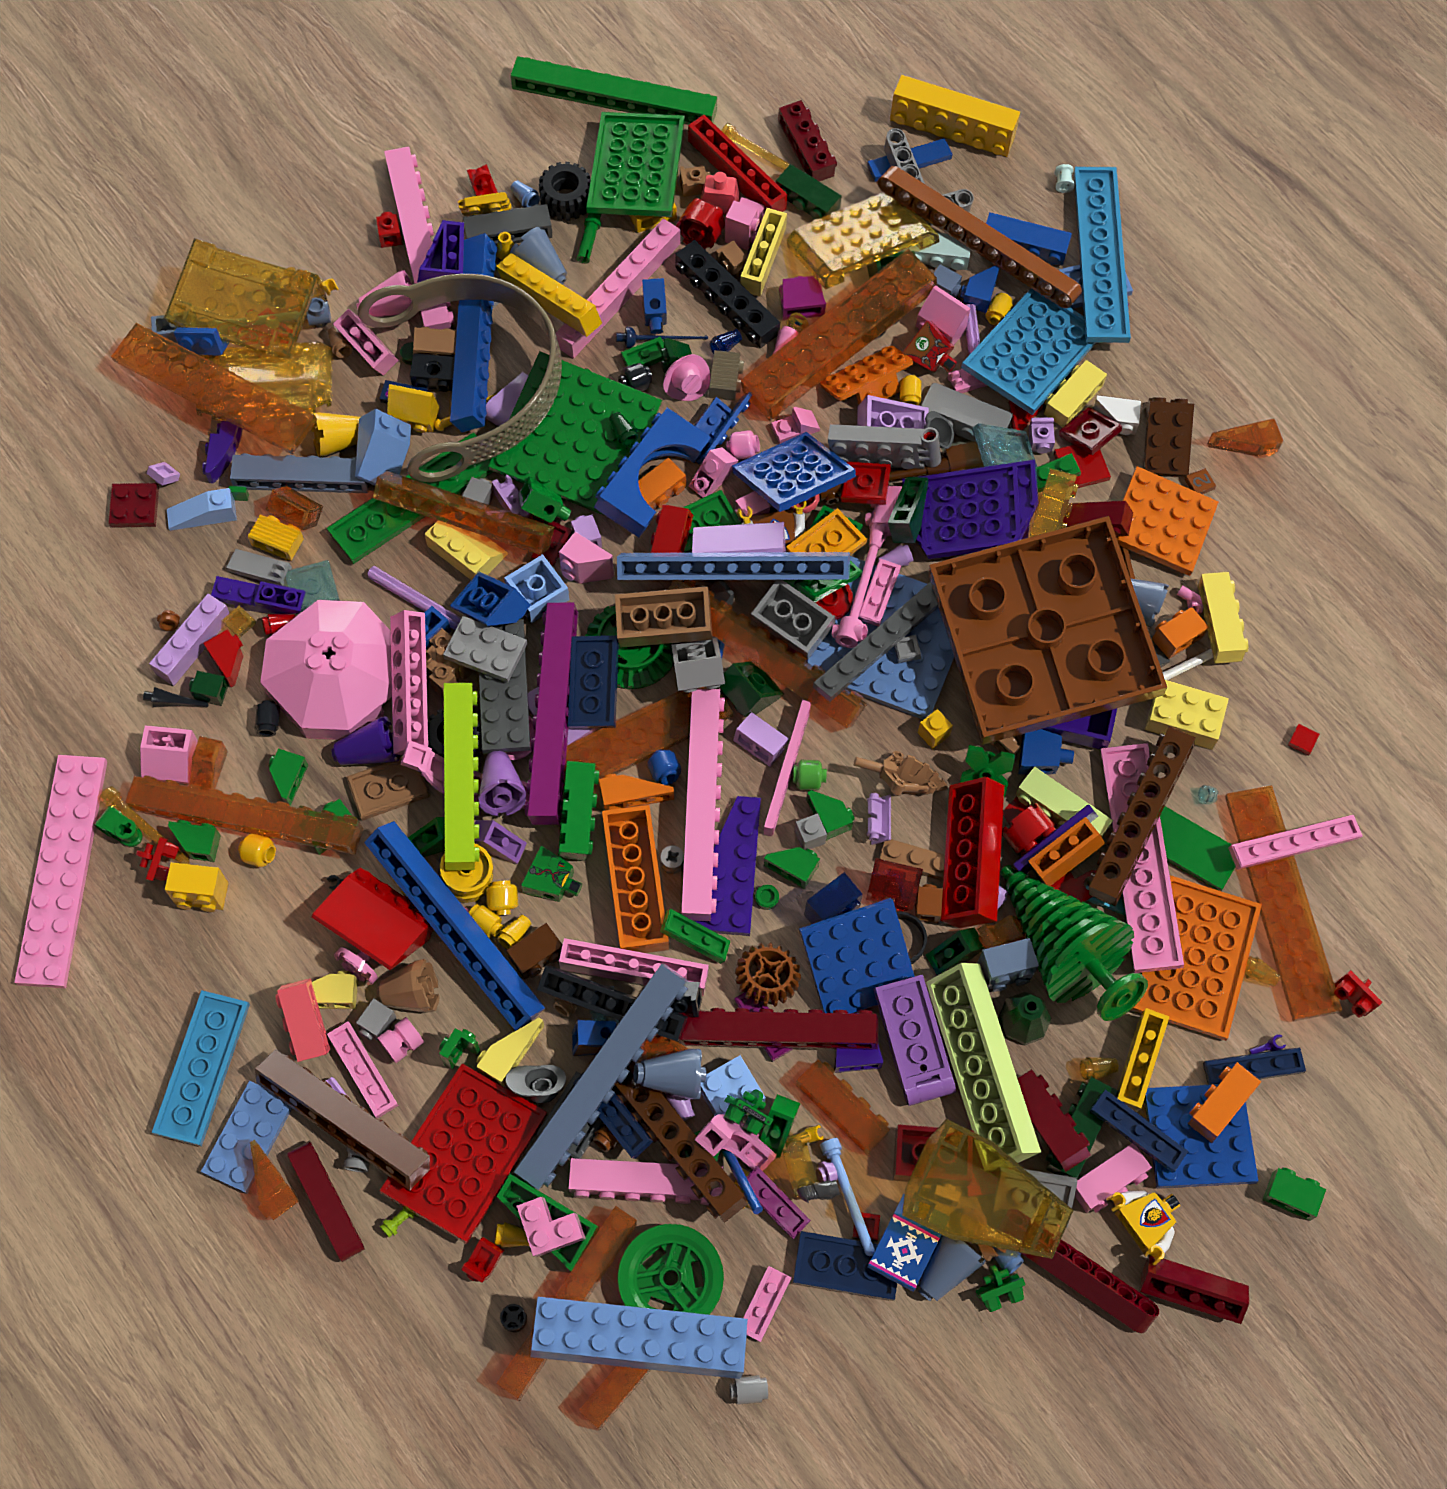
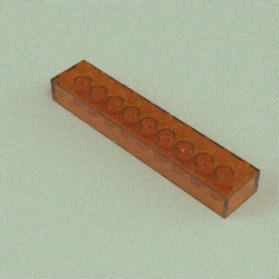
[740,248,937,421]

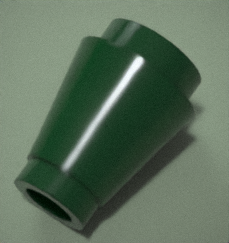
[609,412,638,446]

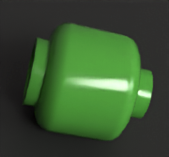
[793,759,827,791]

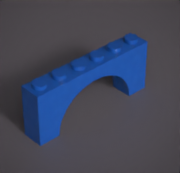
[594,407,711,538]

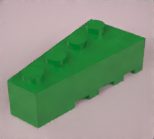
[558,761,599,861]

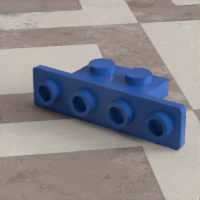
[694,392,752,464]

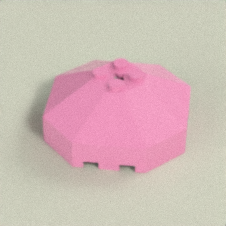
[260,600,392,740]

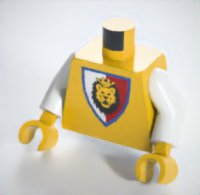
[1106,1191,1180,1265]

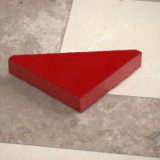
[1008,399,1047,437]

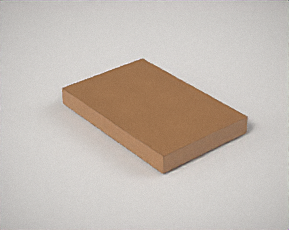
[346,757,429,821]

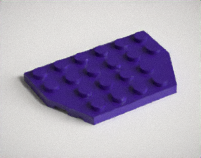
[902,459,1039,559]

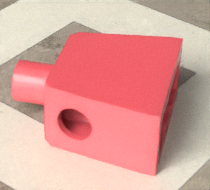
[700,172,740,215]

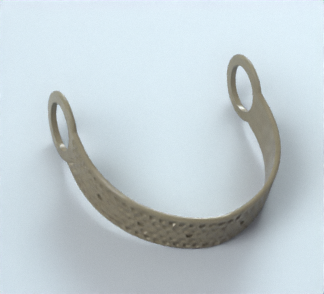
[358,274,562,482]

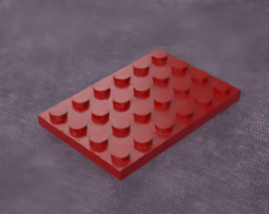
[379,1063,547,1244]

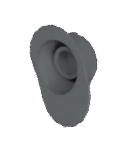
[505,1065,566,1103]

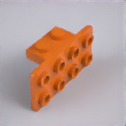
[820,346,913,404]

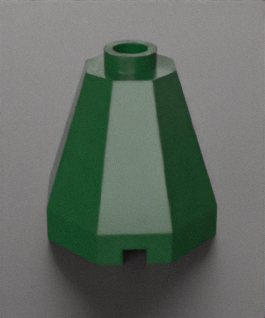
[998,992,1052,1046]

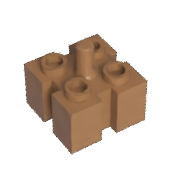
[426,628,475,698]

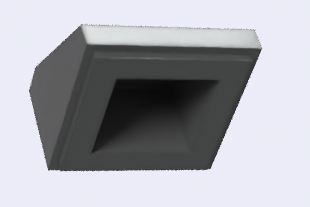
[709,580,734,611]

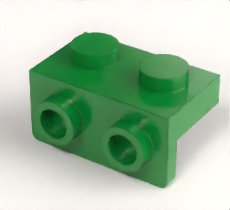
[439,1028,481,1070]

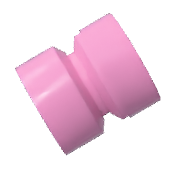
[377,1017,425,1063]

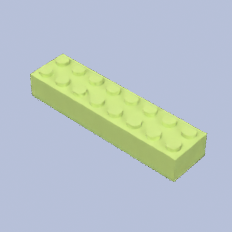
[926,963,1041,1170]

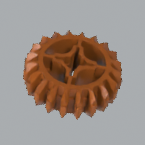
[735,942,801,1007]

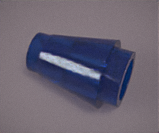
[709,329,742,354]

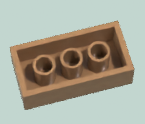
[615,587,713,647]

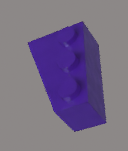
[417,220,464,283]

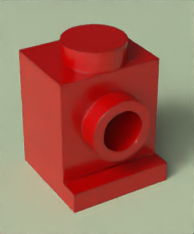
[376,212,403,248]

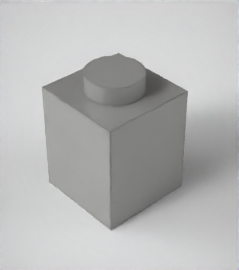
[461,477,494,517]
[795,814,827,850]
[356,998,397,1042]

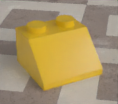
[387,384,440,433]

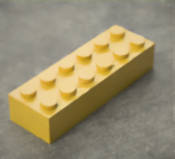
[890,75,1020,157]

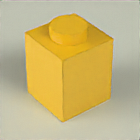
[917,709,953,749]

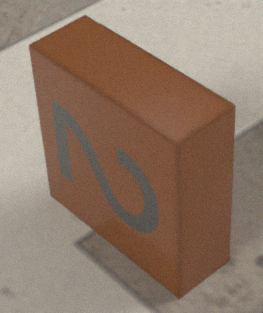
[1185,468,1216,494]

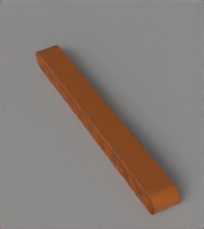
[877,166,1082,308]

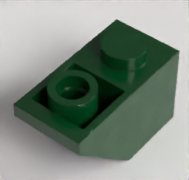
[661,338,692,373]

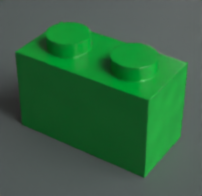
[1263,1167,1326,1221]

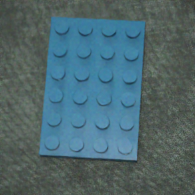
[961,288,1097,415]

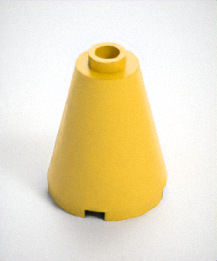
[311,412,360,457]

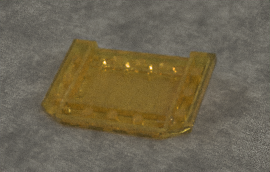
[196,342,333,421]

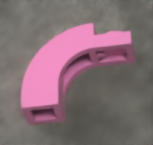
[695,1114,777,1171]

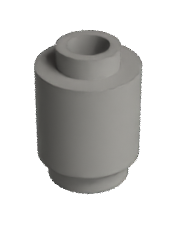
[729,1375,768,1405]

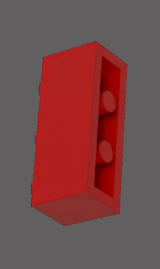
[651,504,694,553]

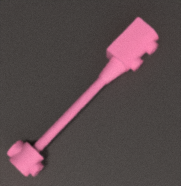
[832,486,902,648]

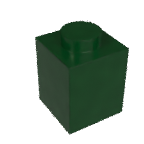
[189,671,229,706]

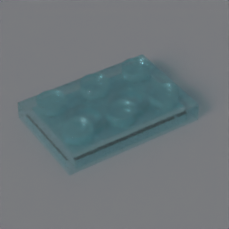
[973,423,1037,468]

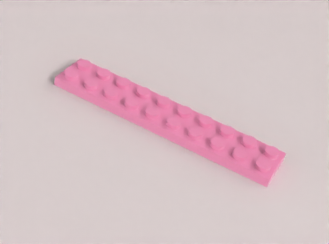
[1101,743,1184,973]
[14,755,107,989]

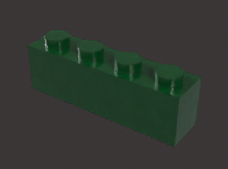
[1045,1077,1118,1178]

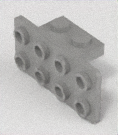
[921,383,1012,450]

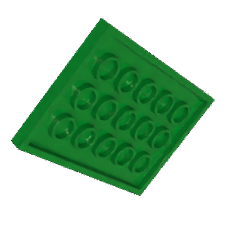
[587,112,685,217]

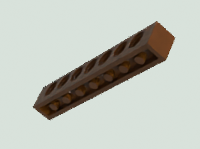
[1087,727,1196,907]
[614,1061,748,1223]

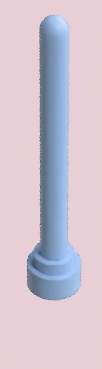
[820,1138,875,1256]

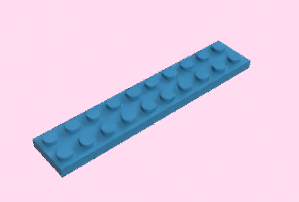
[1074,167,1131,343]

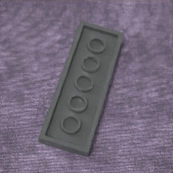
[479,619,530,754]

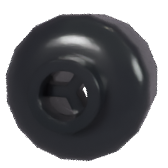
[618,363,652,391]

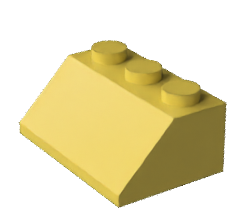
[425,514,508,580]

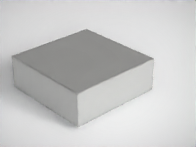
[894,635,921,663]

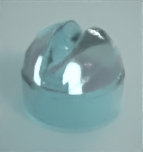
[1198,785,1219,804]

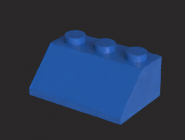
[450,572,531,626]

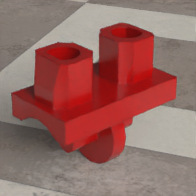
[467,164,498,196]
[135,837,179,881]
[1333,970,1382,1018]

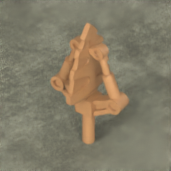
[853,751,948,796]

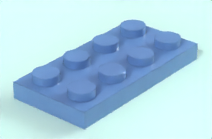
[201,1081,292,1194]

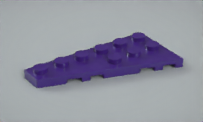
[695,796,761,936]

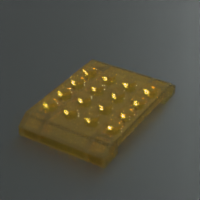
[786,193,939,290]
[164,238,320,358]

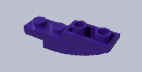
[203,395,244,483]
[211,576,306,614]

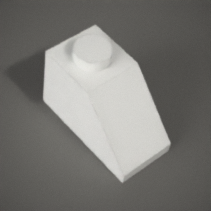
[1093,395,1141,435]

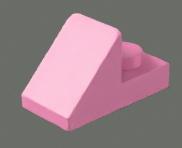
[771,407,820,444]

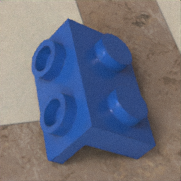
[174,327,229,356]

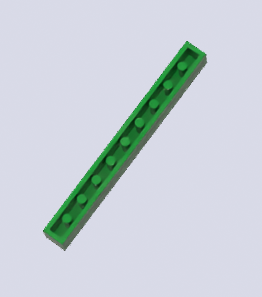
[511,56,717,125]

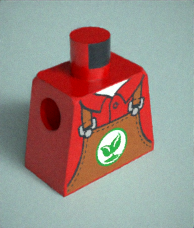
[902,320,957,372]

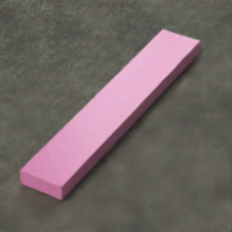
[764,700,811,837]
[1228,815,1362,870]

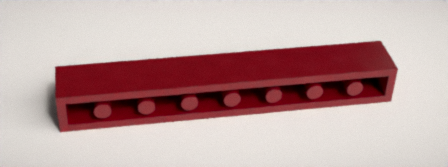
[678,1008,878,1049]

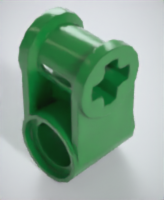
[94,806,143,847]

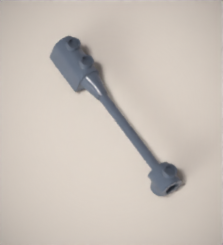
[151,297,331,347]

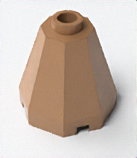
[376,959,439,1013]

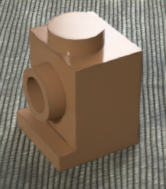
[680,166,710,197]
[716,241,747,278]

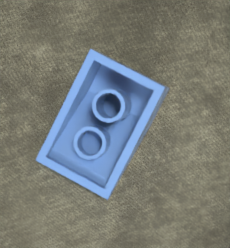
[355,409,411,490]

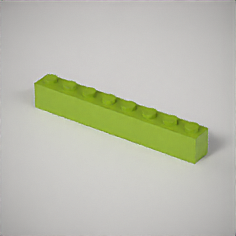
[444,683,479,870]

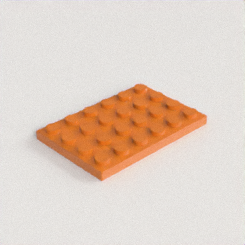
[1131,875,1262,1041]

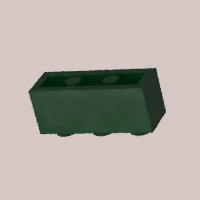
[776,164,842,225]

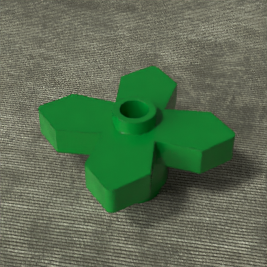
[959,745,1015,797]

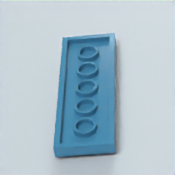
[152,990,250,1147]

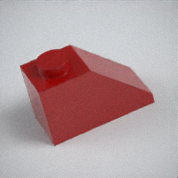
[203,629,243,687]

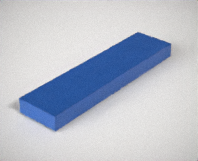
[867,138,953,182]

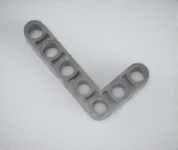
[884,128,974,228]

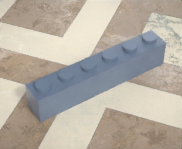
[230,453,369,493]

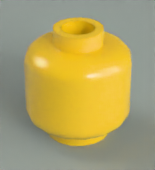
[238,833,276,867]
[486,880,518,916]

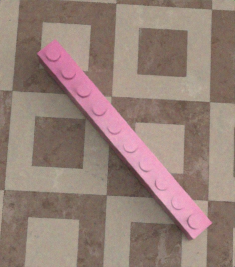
[384,147,455,330]
[682,688,725,921]

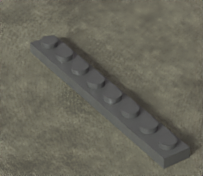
[813,582,939,702]

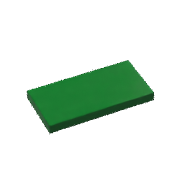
[1160,806,1236,891]

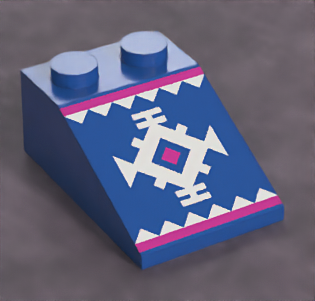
[868,1194,949,1292]

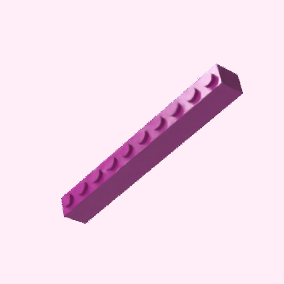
[525,602,578,825]

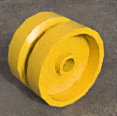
[439,843,493,903]

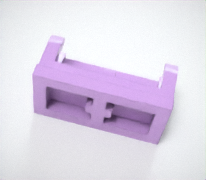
[492,475,531,527]
[733,712,789,767]

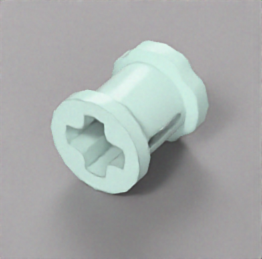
[1055,164,1074,193]

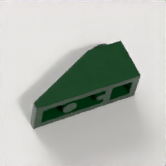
[888,477,928,543]

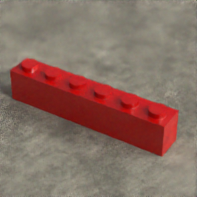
[688,115,787,212]

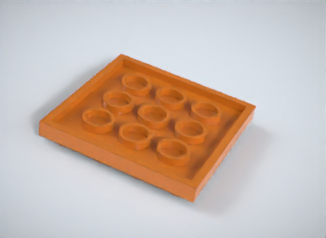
[1117,466,1219,576]

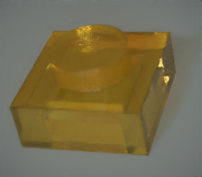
[222,605,256,638]

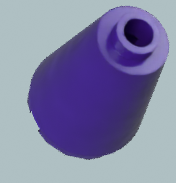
[331,716,400,765]

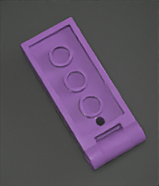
[873,975,956,1106]

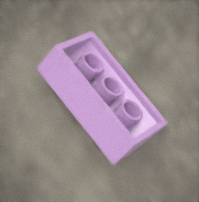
[692,522,786,553]

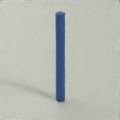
[721,1149,763,1214]

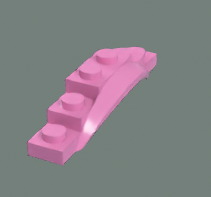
[401,740,530,809]

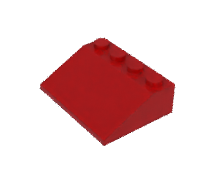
[311,867,434,970]

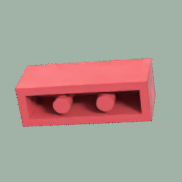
[276,978,331,1062]

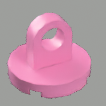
[334,947,378,985]

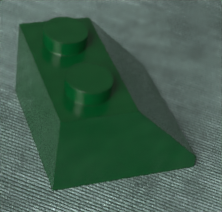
[720,660,784,717]

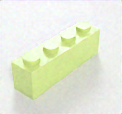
[1015,766,1113,837]

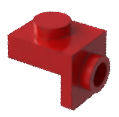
[461,1237,505,1283]

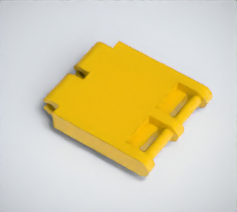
[458,192,512,216]

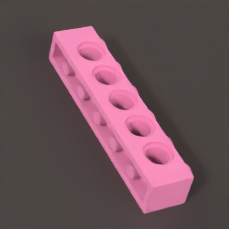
[390,610,428,755]

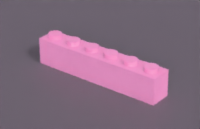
[559,938,709,996]
[569,1158,723,1205]

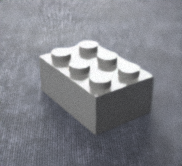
[751,580,835,659]
[671,637,725,692]

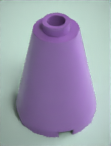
[478,751,526,816]

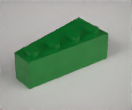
[497,1174,600,1272]

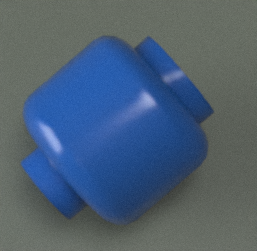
[647,750,682,785]

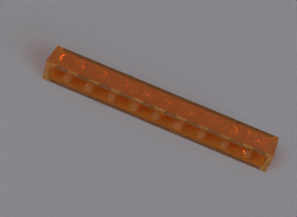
[668,580,867,729]
[125,775,364,855]

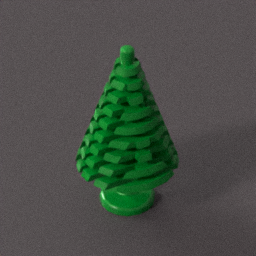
[1000,865,1148,1021]

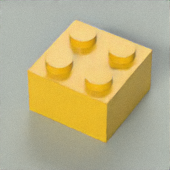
[165,862,228,912]

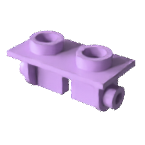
[867,793,891,845]

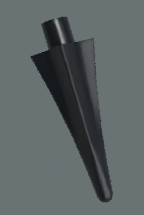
[143,687,209,707]

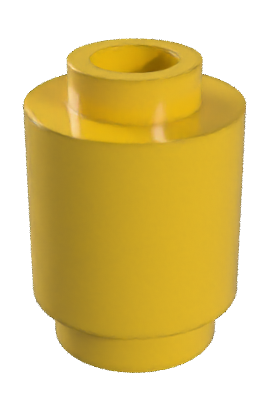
[985,293,1013,326]
[900,375,922,406]
[468,904,503,938]

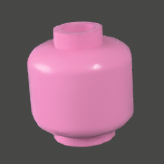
[726,430,760,461]

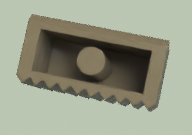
[709,350,744,400]

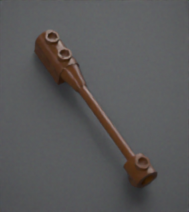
[819,439,994,505]

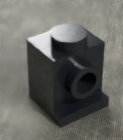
[670,981,702,1017]

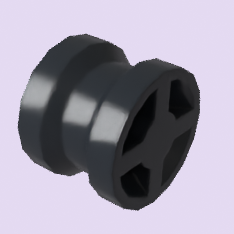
[500,1304,527,1333]

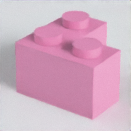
[725,197,765,250]
[517,1197,586,1257]

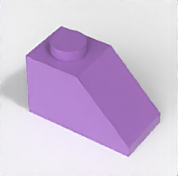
[474,820,527,864]

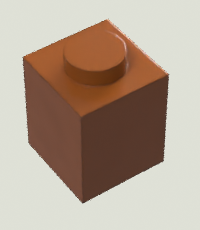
[915,884,943,923]

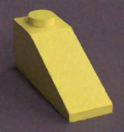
[312,971,358,1009]
[476,1018,544,1087]

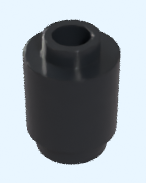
[255,700,280,737]

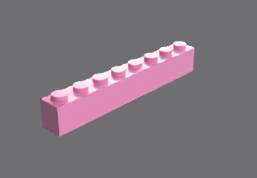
[555,218,680,359]

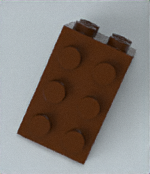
[1143,397,1194,475]

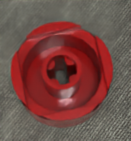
[676,198,725,249]
[1002,803,1056,856]

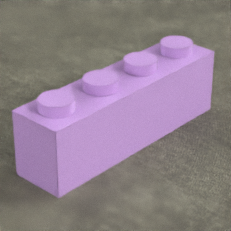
[149,594,231,686]

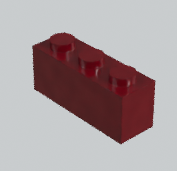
[1057,501,1133,538]

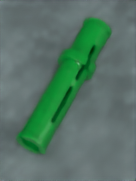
[576,213,601,264]

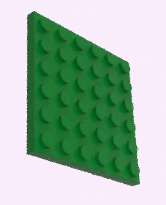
[488,351,662,516]

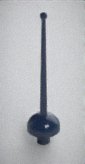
[616,326,708,348]

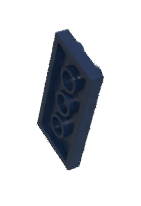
[568,635,619,729]
[793,1231,897,1301]

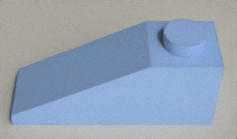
[167,488,237,531]

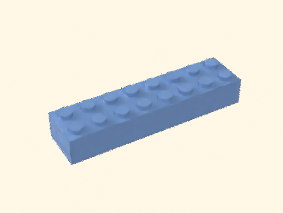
[530,1297,748,1379]

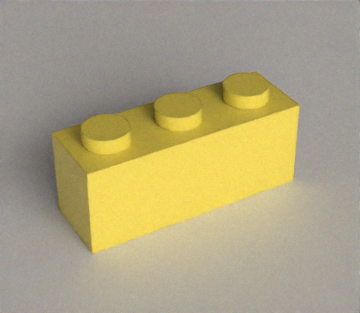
[1044,360,1107,427]

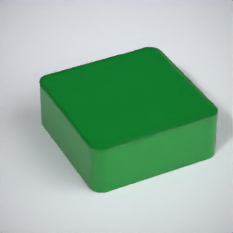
[228,486,249,501]

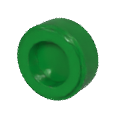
[755,885,779,910]

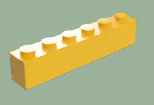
[496,253,602,337]

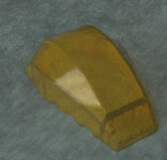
[902,1119,1074,1259]

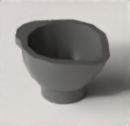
[923,411,954,449]

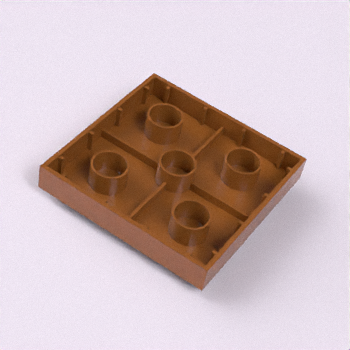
[929,516,1167,745]

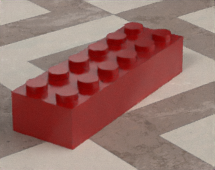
[941,777,1004,929]

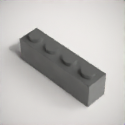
[463,204,553,245]

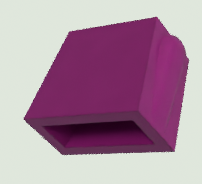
[779,275,826,321]

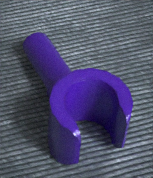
[1249,1035,1286,1054]

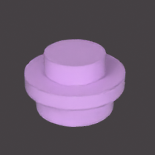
[816,1161,838,1182]

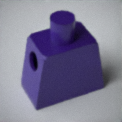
[834,1045,883,1073]

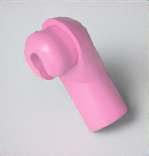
[1177,586,1203,614]

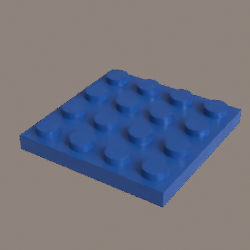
[732,432,856,512]
[799,898,915,1013]
[1144,1084,1258,1189]

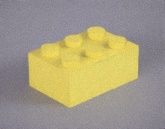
[1145,680,1229,750]

